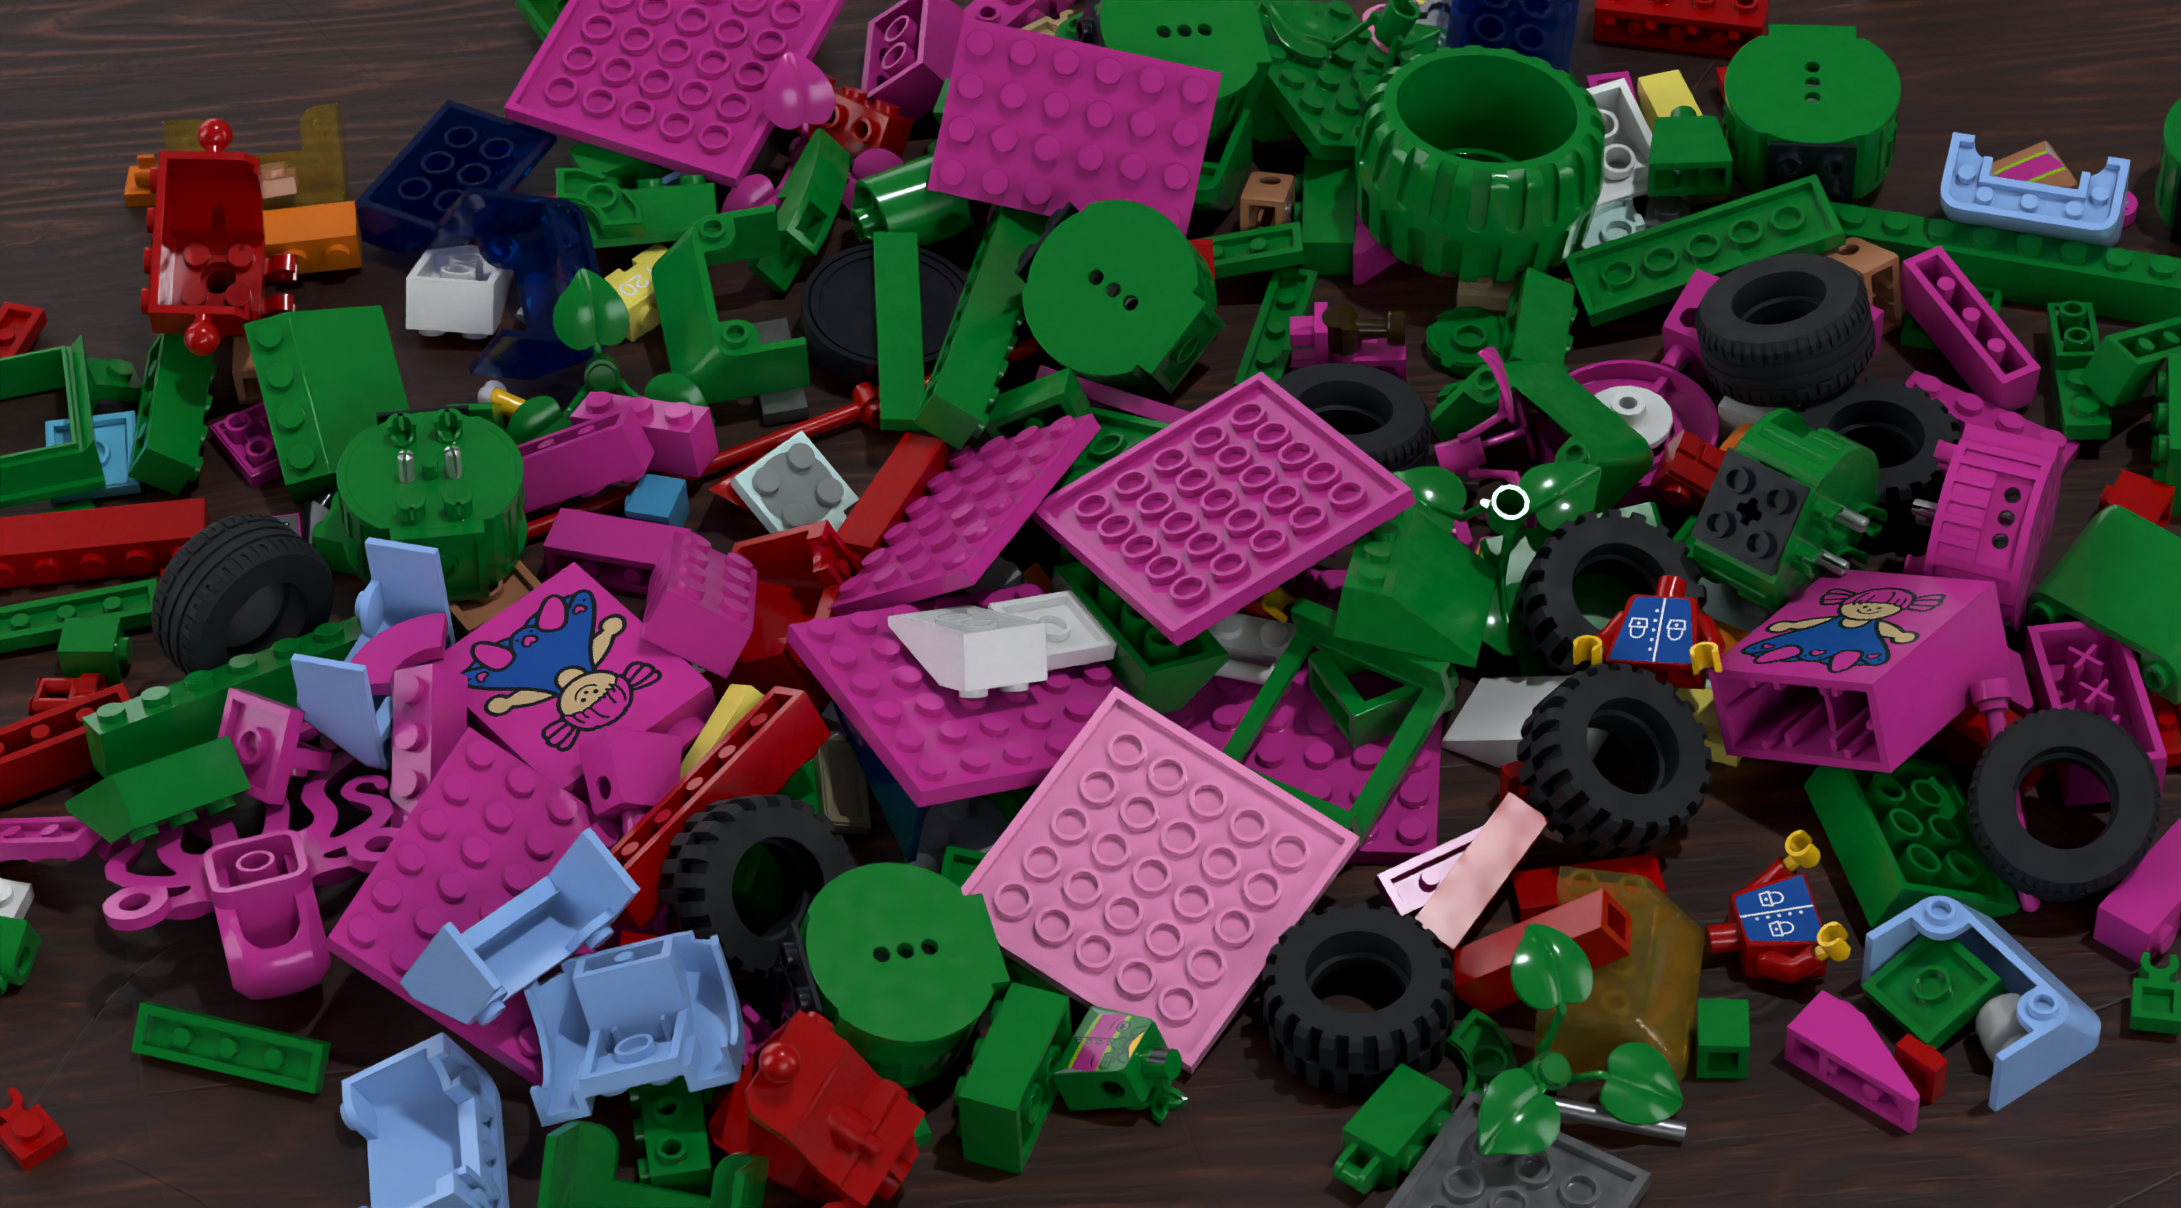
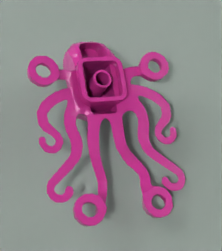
[97,718,400,1000]

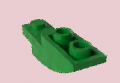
[746,128,850,293]
[2046,300,2111,440]

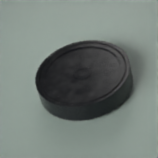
[800,243,967,386]

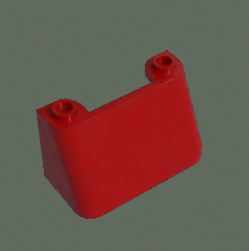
[692,520,861,710]

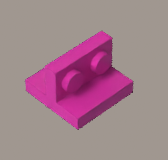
[217,688,332,805]

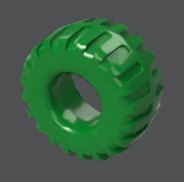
[1355,45,1605,283]

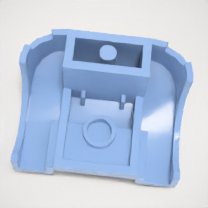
[524,930,745,1127]

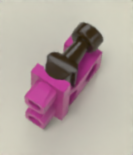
[1290,302,1407,383]

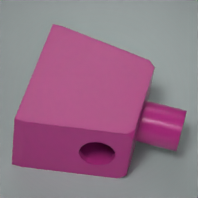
[577,726,682,837]

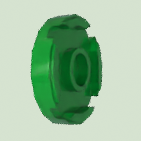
[1426,306,1505,378]

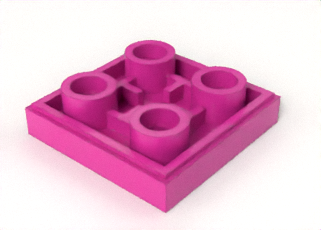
[209,401,282,488]

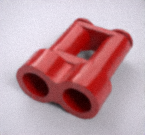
[28,673,106,716]

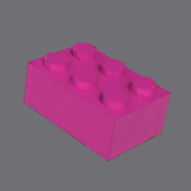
[861,0,964,124]

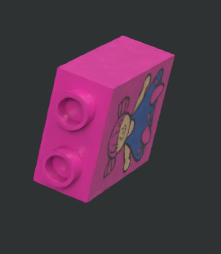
[425,562,717,828]
[1707,569,2012,773]

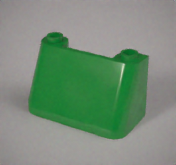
[2025,505,2181,705]

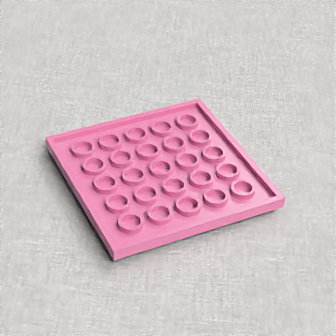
[961,686,1360,1074]

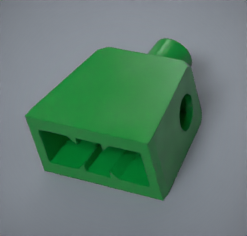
[1647,106,1733,197]

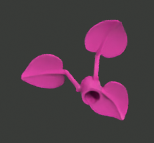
[720,51,904,213]
[1434,346,1538,529]

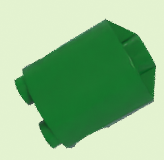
[850,152,975,249]

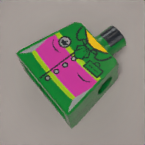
[1051,1006,1182,1111]

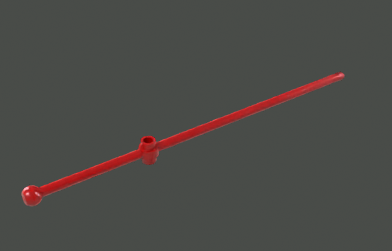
[527,337,1045,542]

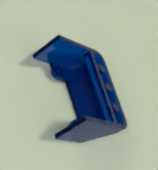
[436,186,609,380]

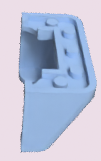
[1940,132,2131,247]
[340,1032,510,1208]

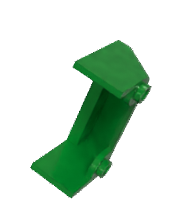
[651,204,810,404]
[1430,359,1654,514]

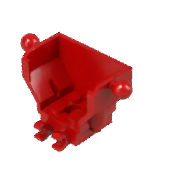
[141,118,298,356]
[706,1009,926,1208]

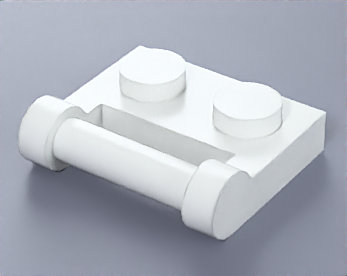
[1208,613,1296,685]

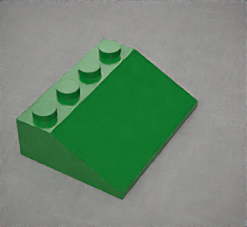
[244,305,410,505]
[1333,507,1498,668]
[1803,758,2020,929]

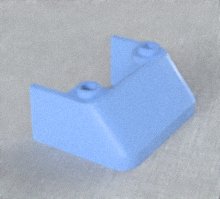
[290,537,455,770]
[400,827,641,1027]
[1861,895,2101,1112]

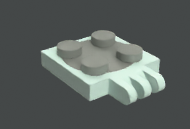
[730,430,859,534]

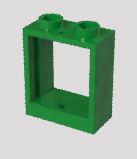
[1308,650,1459,749]

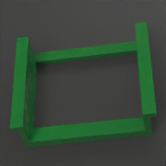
[0,334,106,509]
[1222,596,1453,850]

